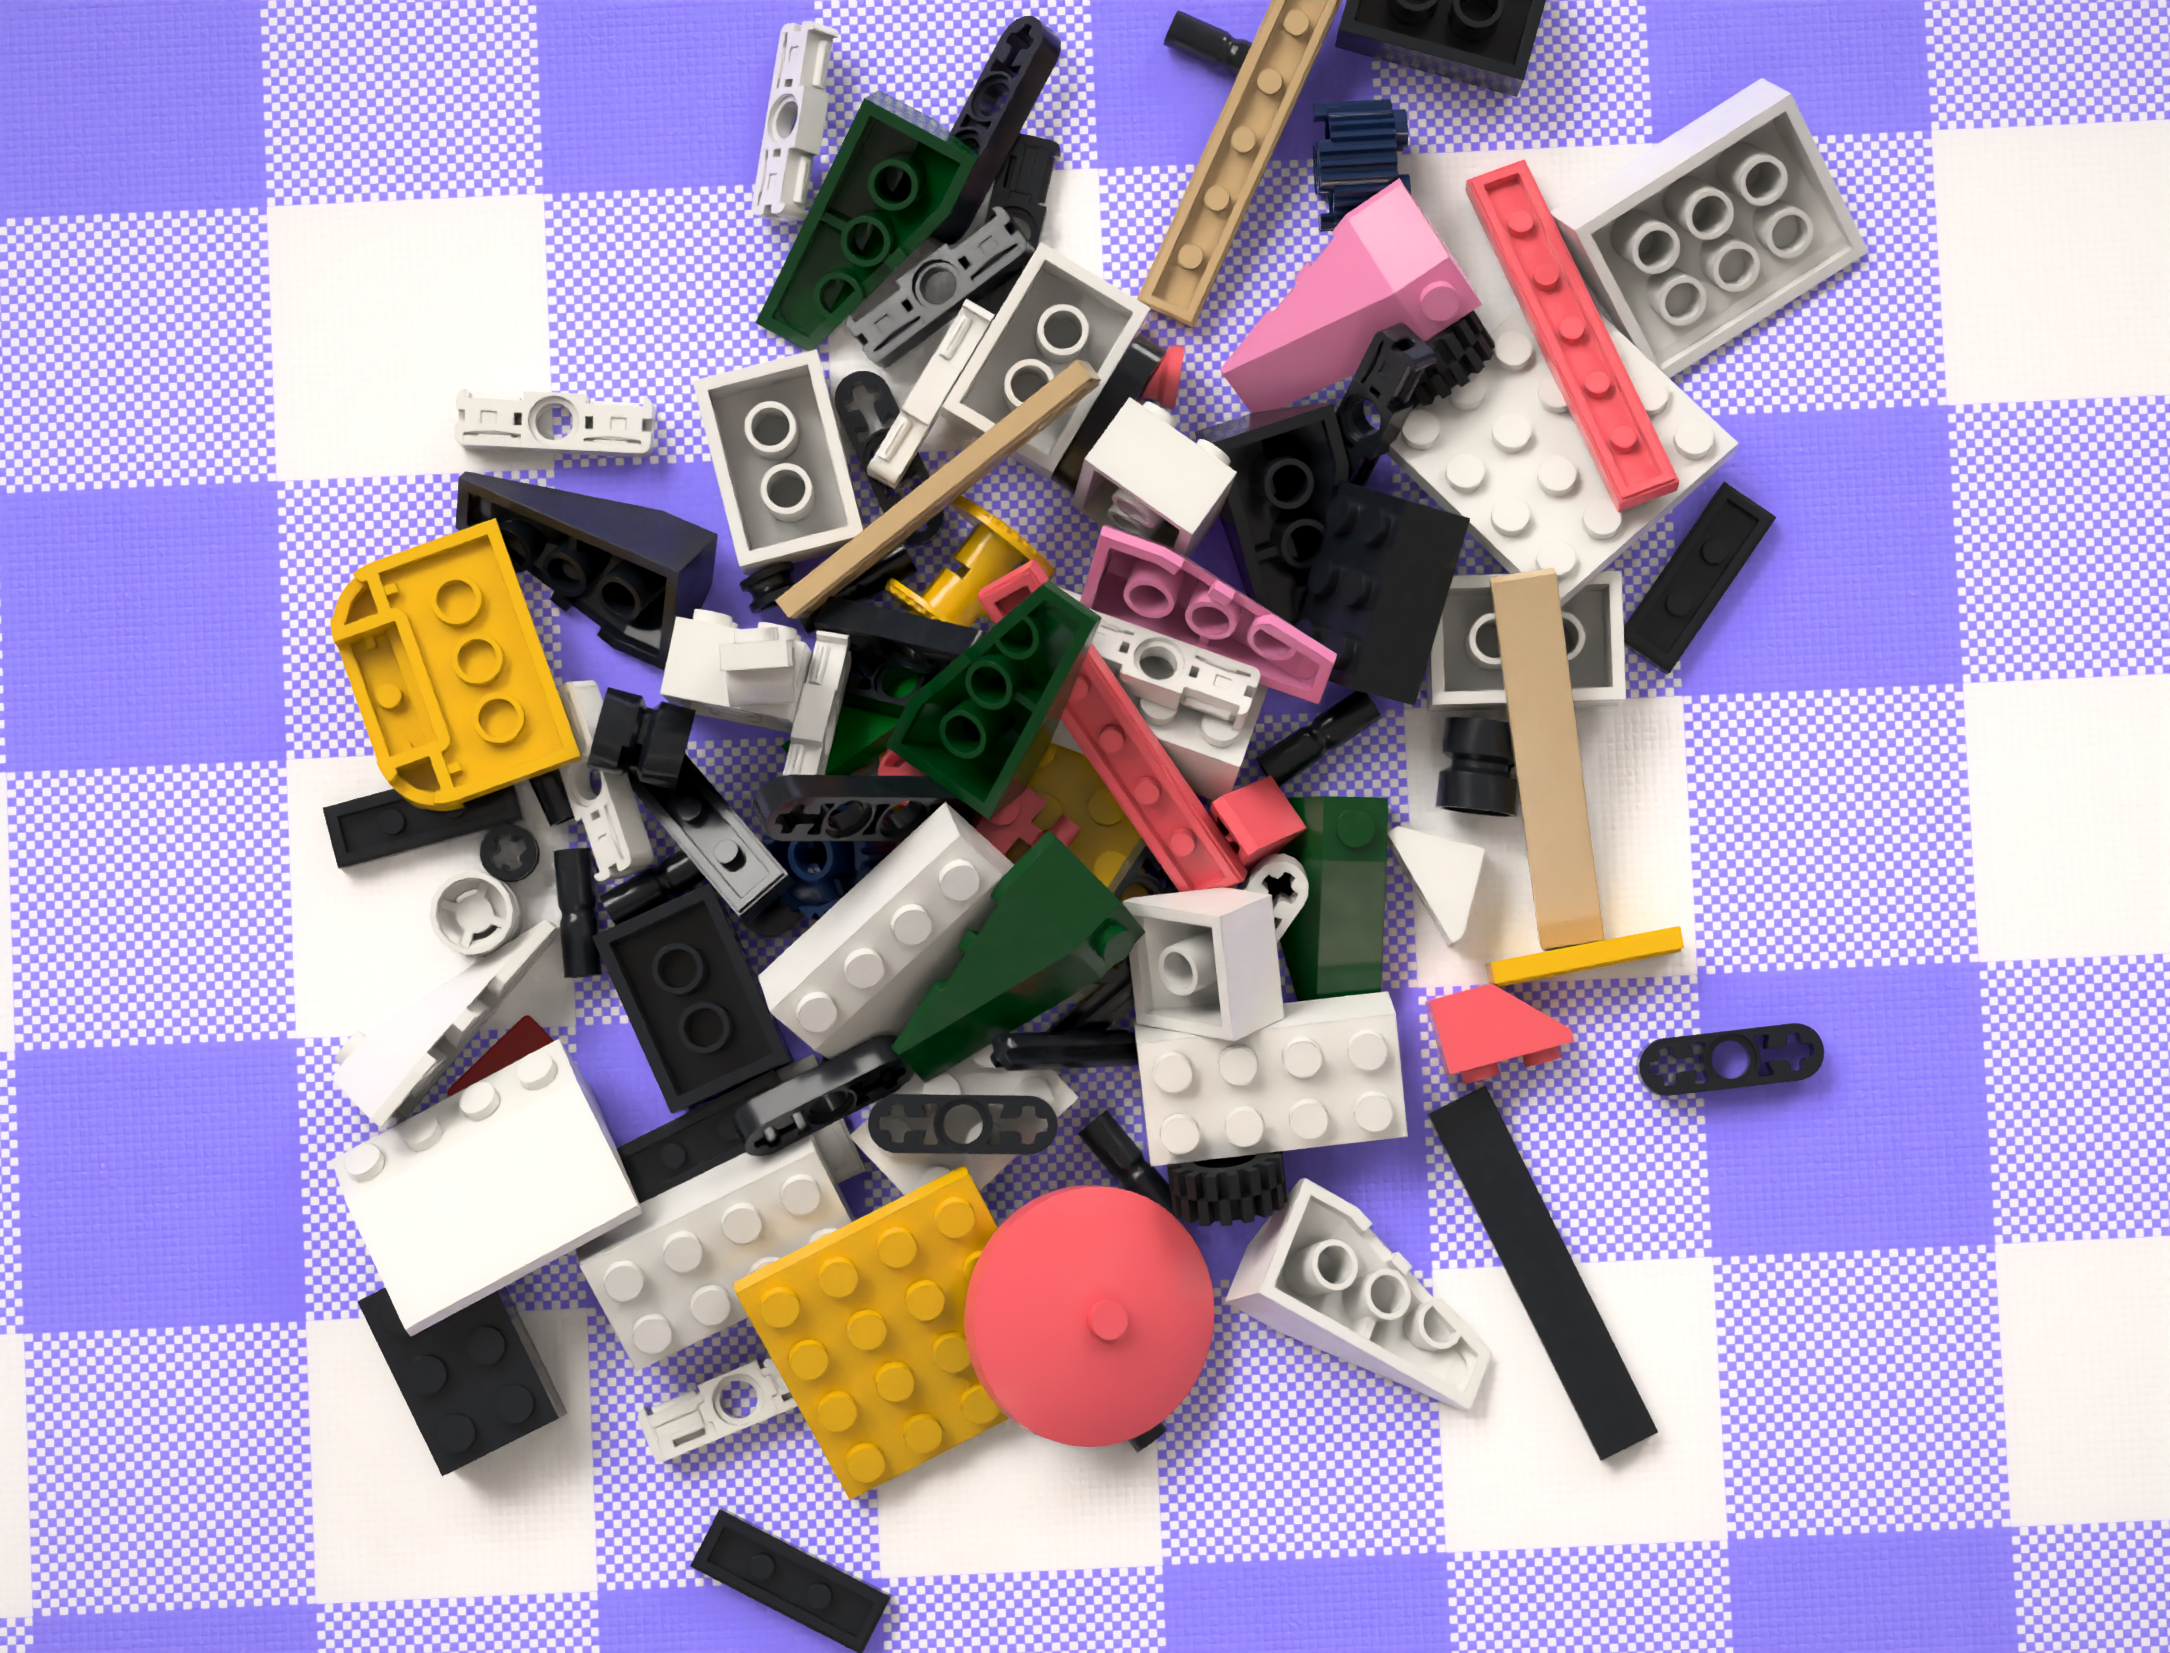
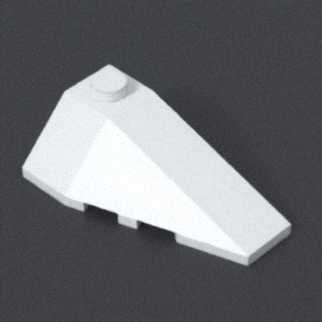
[331,920,560,1128]
[1225,1178,1492,1412]

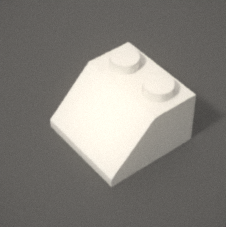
[1123,887,1284,1042]

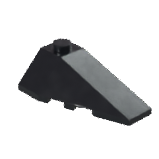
[1195,402,1349,627]
[455,471,718,671]

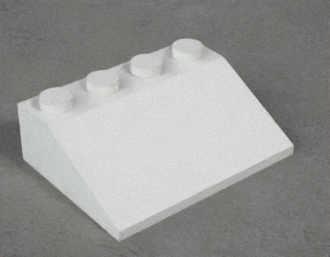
[1550,78,1869,378]
[758,802,1014,1095]
[331,1039,643,1337]

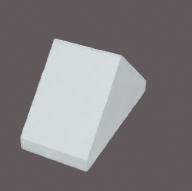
[1387,826,1486,946]

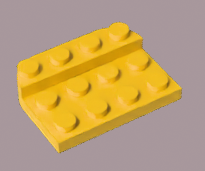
[330,518,583,811]

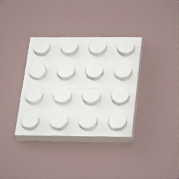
[1378,307,1739,607]

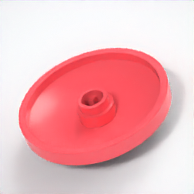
[965,1185,1215,1447]

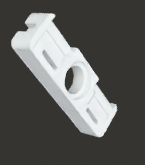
[751,21,839,223]
[867,299,995,490]
[454,388,656,458]
[1089,608,1261,731]
[782,630,852,776]
[558,680,654,882]
[637,1358,797,1462]

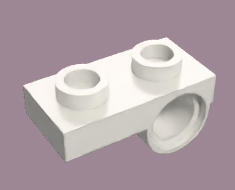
[719,627,797,707]

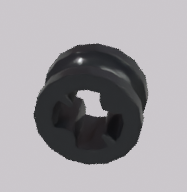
[739,561,796,614]
[479,824,540,883]

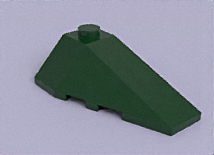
[755,90,979,351]
[885,580,1102,820]
[1264,796,1388,1002]
[891,830,1146,1083]

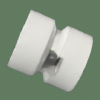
[429,871,524,958]

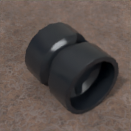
[587,687,696,790]
[1435,717,1519,817]

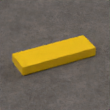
[1485,926,1685,987]

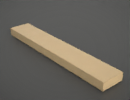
[1137,0,1343,328]
[775,360,1101,619]
[1489,568,1605,950]

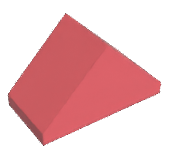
[1208,776,1307,878]

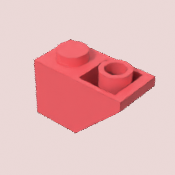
[1425,983,1574,1084]

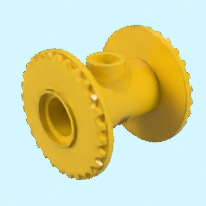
[885,496,1055,627]

